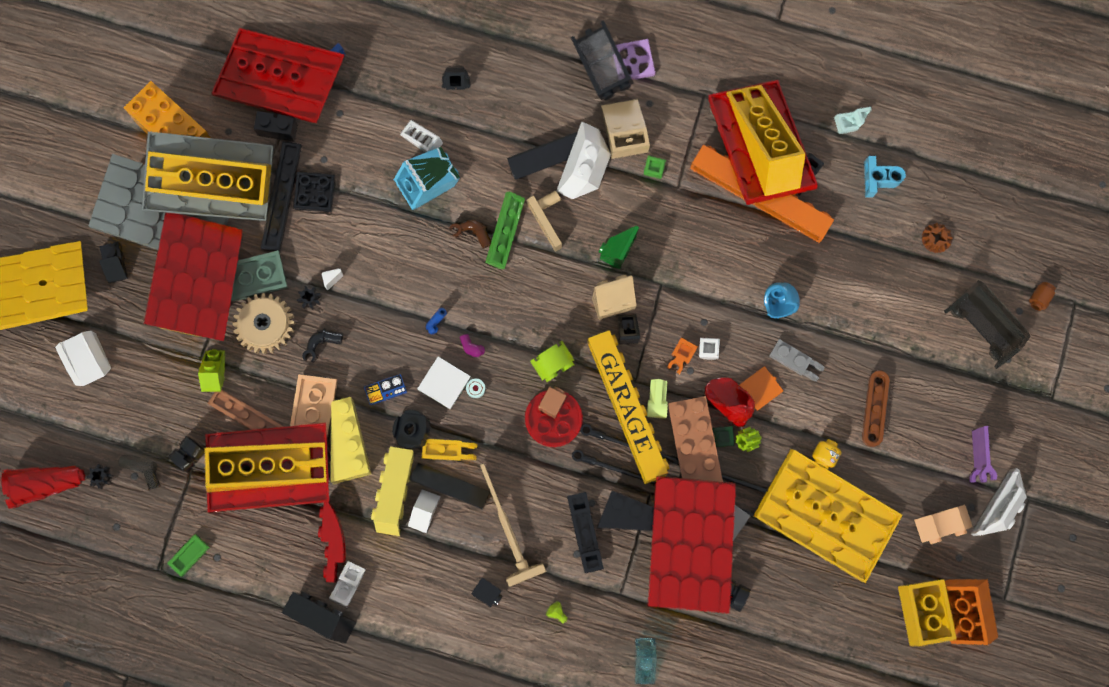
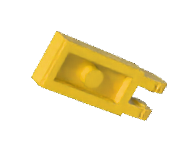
[422,439,477,461]

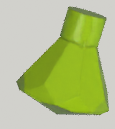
[546,601,568,623]

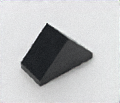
[617,314,640,345]

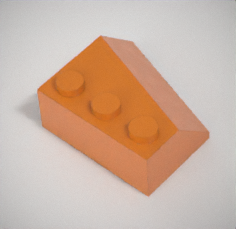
[945,579,998,645]

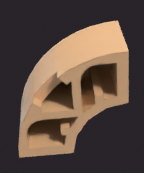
[915,505,973,544]

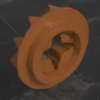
[922,223,953,253]

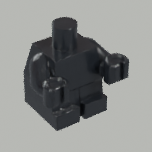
[442,65,471,90]

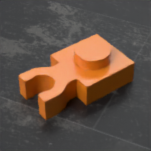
[667,338,698,375]

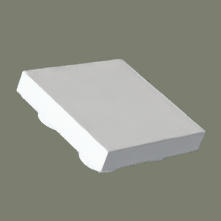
[418,357,471,410]

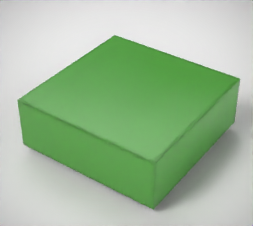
[643,156,666,179]

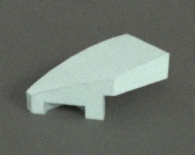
[834,107,871,134]

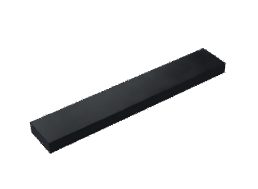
[261,141,302,252]

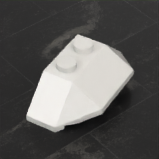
[556,122,611,199]
[971,468,1027,536]

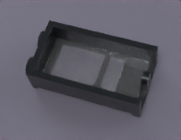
[571,20,634,100]

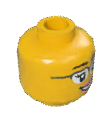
[812,439,841,470]

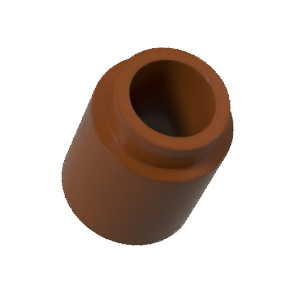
[1029,282,1056,311]

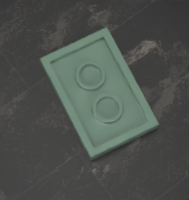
[231,251,288,302]

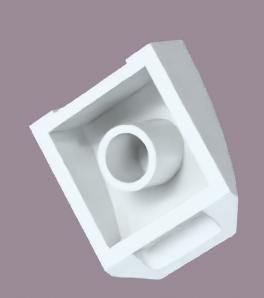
[55,331,111,386]

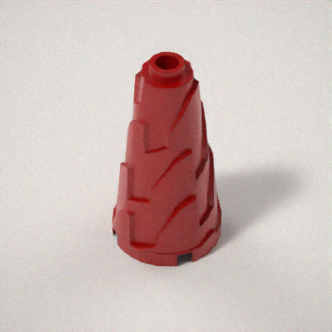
[1,466,86,509]

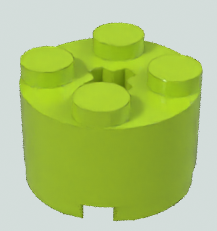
[530,341,574,382]

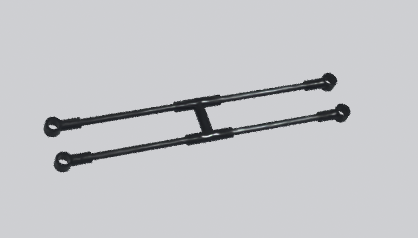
[572,424,768,523]

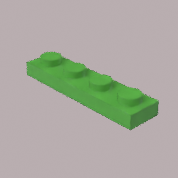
[485,191,525,269]

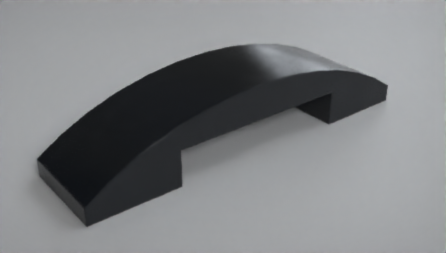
[567,492,604,574]

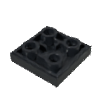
[293,172,335,213]

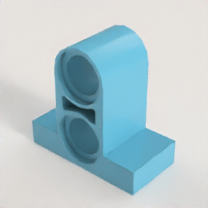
[864,156,906,198]

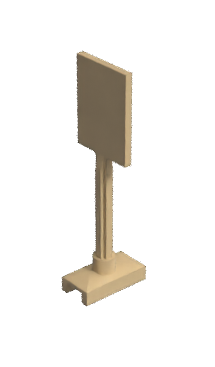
[480,464,546,587]

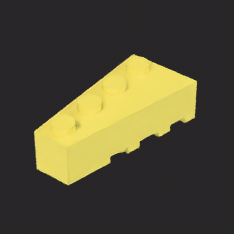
[330,397,371,484]
[371,447,414,536]

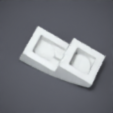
[329,561,365,608]

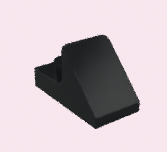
[99,242,128,284]

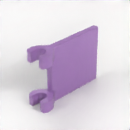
[969,426,997,483]

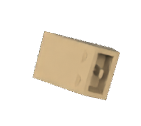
[601,99,650,159]
[592,275,636,320]

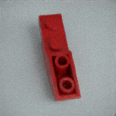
[318,502,346,583]

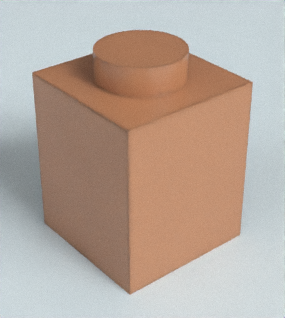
[538,386,567,418]

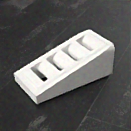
[400,120,443,153]

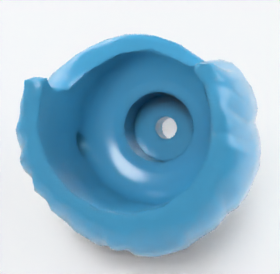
[764,282,800,319]

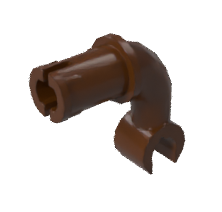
[449,220,491,249]

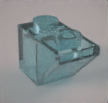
[634,638,657,684]

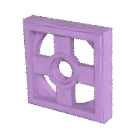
[612,39,655,81]

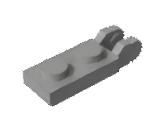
[769,339,825,382]

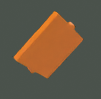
[739,366,784,411]

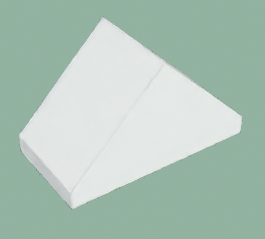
[408,490,440,533]

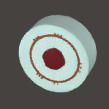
[466,379,485,398]

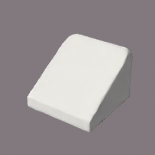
[322,268,343,290]

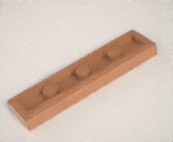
[207,389,284,430]

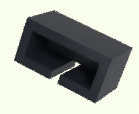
[254,111,298,142]

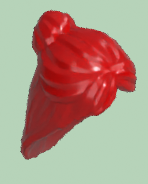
[704,377,755,427]

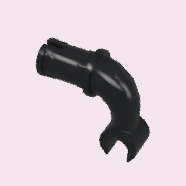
[302,328,343,363]

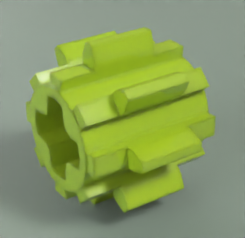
[735,427,762,452]

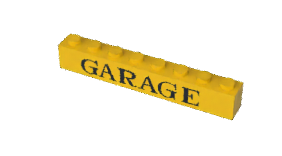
[587,330,669,484]

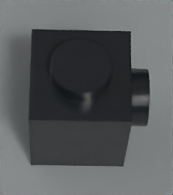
[471,577,503,608]

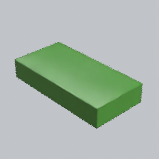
[167,534,211,577]

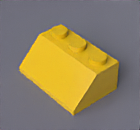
[898,579,957,646]

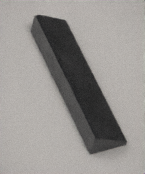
[507,132,577,180]
[410,463,490,510]

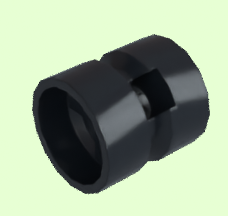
[168,436,205,473]
[730,579,751,612]

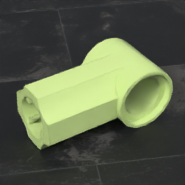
[647,379,668,419]

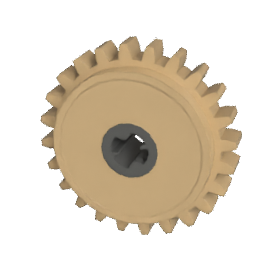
[233,293,295,354]

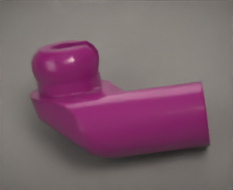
[460,334,485,357]

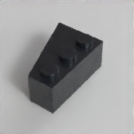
[597,491,654,532]
[282,591,357,644]

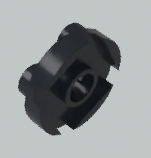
[392,410,430,449]

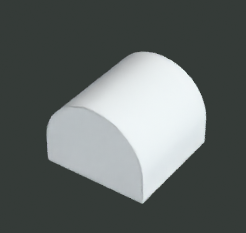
[699,338,720,360]

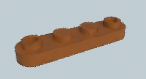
[862,371,890,447]

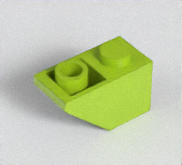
[198,349,225,392]

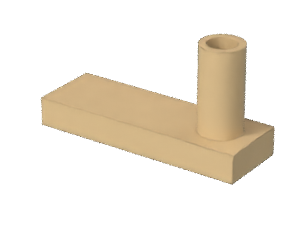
[527,191,562,252]

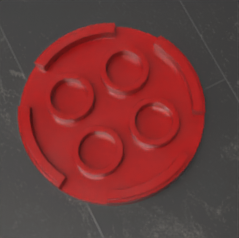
[525,390,583,448]

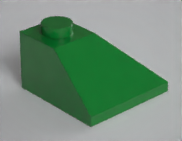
[599,226,639,269]

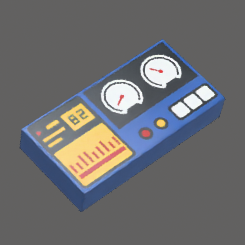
[364,374,407,406]

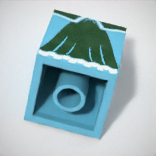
[394,147,460,210]

